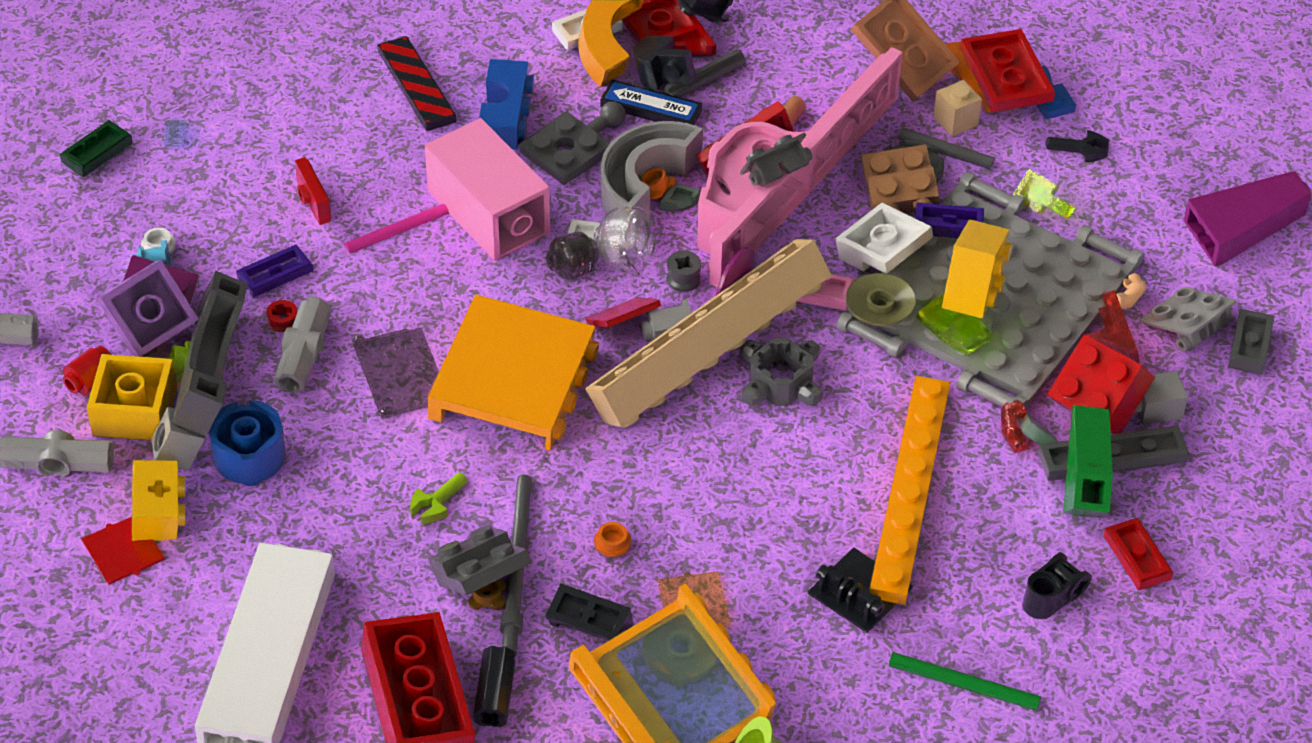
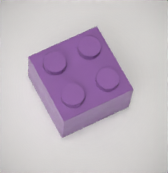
[96,260,199,357]

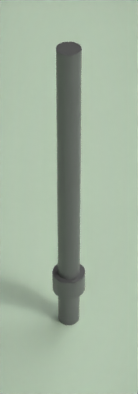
[500,474,532,656]

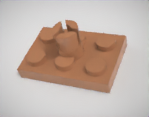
[850,0,960,102]

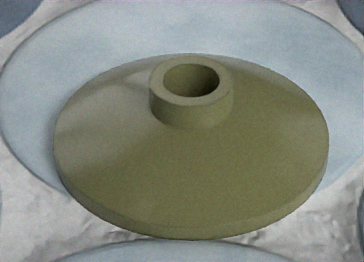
[846,273,916,327]

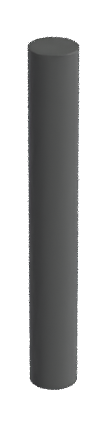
[899,128,995,170]

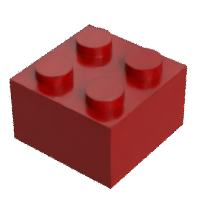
[1047,334,1155,435]

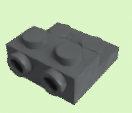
[428,525,532,595]

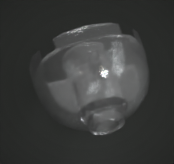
[594,206,656,275]

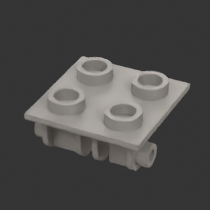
[1139,287,1237,351]

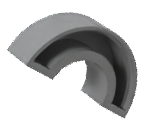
[601,121,703,236]

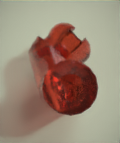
[1000,400,1029,454]

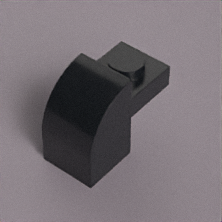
[633,35,697,90]

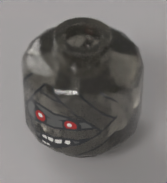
[546,232,599,280]

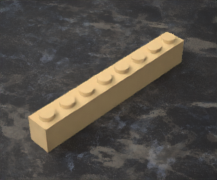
[585,239,832,428]

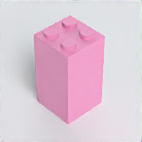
[425,118,550,261]

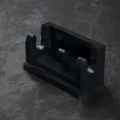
[545,583,634,641]

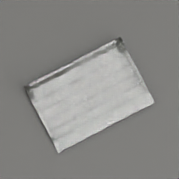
[352,327,439,419]

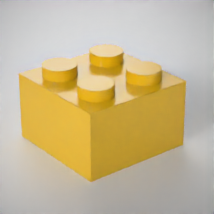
[942,219,1013,318]
[87,354,177,440]

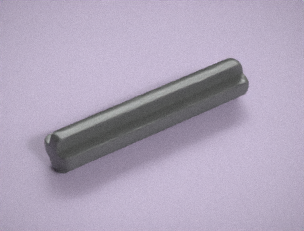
[663,49,746,97]

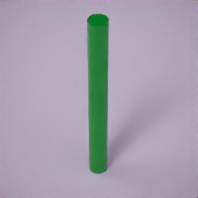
[889,652,1041,711]

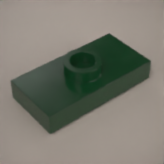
[60,120,133,177]

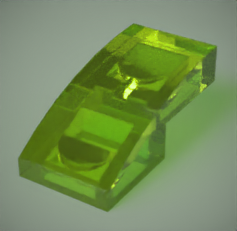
[916,293,995,356]

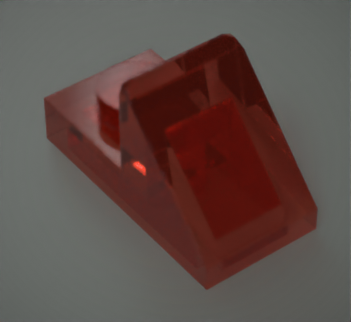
[1087,290,1140,363]

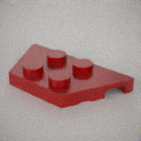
[622,0,716,56]

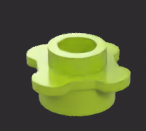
[168,340,191,382]

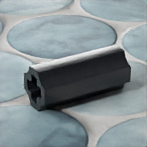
[474,645,516,727]

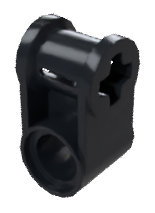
[1022,552,1092,619]

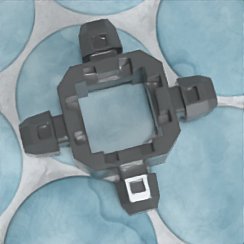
[740,338,823,406]

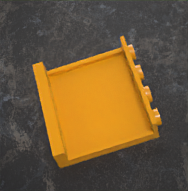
[428,294,599,451]

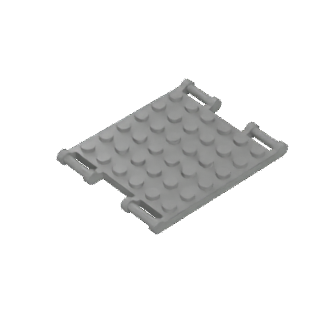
[836,171,1145,419]

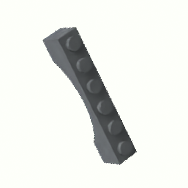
[172,270,248,436]

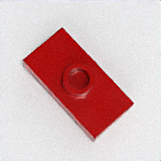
[295,157,331,225]
[1103,518,1173,591]

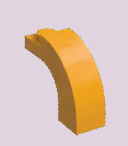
[578,0,644,87]

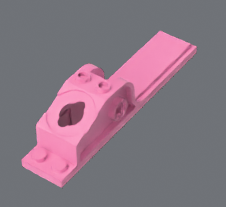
[697,47,903,288]

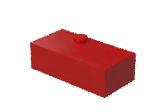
[361,612,475,743]

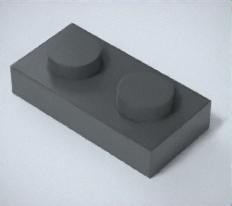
[1228,309,1274,375]

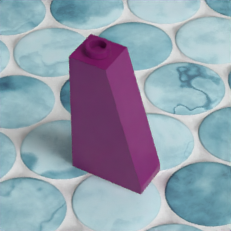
[1184,171,1311,266]

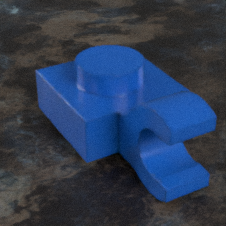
[1036,65,1076,119]

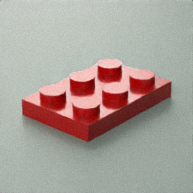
[960,29,1055,112]

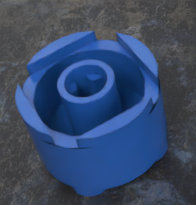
[209,400,286,486]

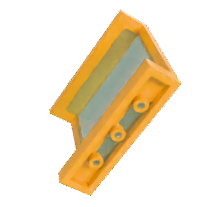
[568,583,776,743]

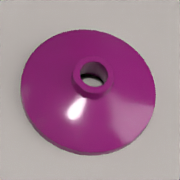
[716,247,755,295]

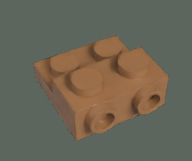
[861,144,939,213]

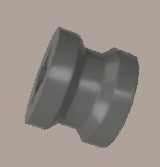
[667,251,701,292]

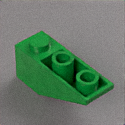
[1063,405,1113,517]

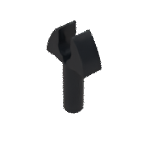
[1045,130,1109,162]

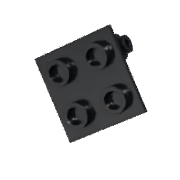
[807,547,913,633]

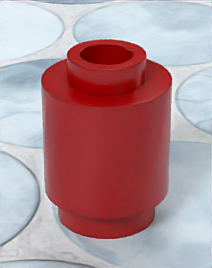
[62,345,112,396]

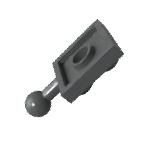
[519,102,626,185]

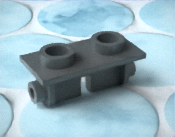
[740,132,812,187]

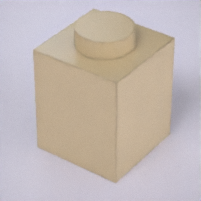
[933,80,982,137]

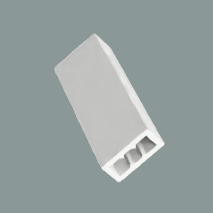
[195,542,335,743]

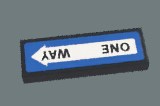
[600,79,702,125]

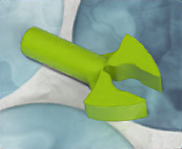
[410,472,467,524]

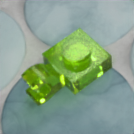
[1012,168,1075,219]

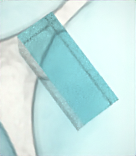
[164,120,188,147]

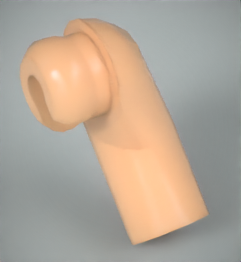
[1106,273,1146,311]

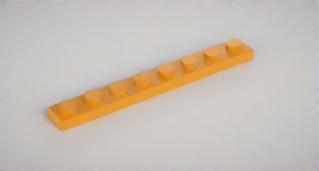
[869,376,950,605]

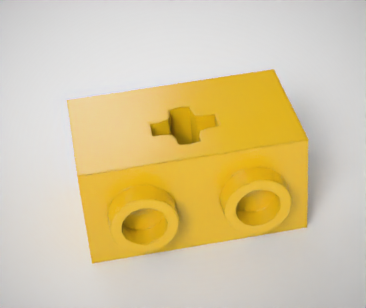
[132,460,185,541]

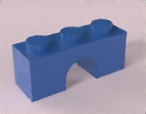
[479,59,534,150]

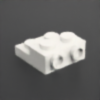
[835,203,933,274]

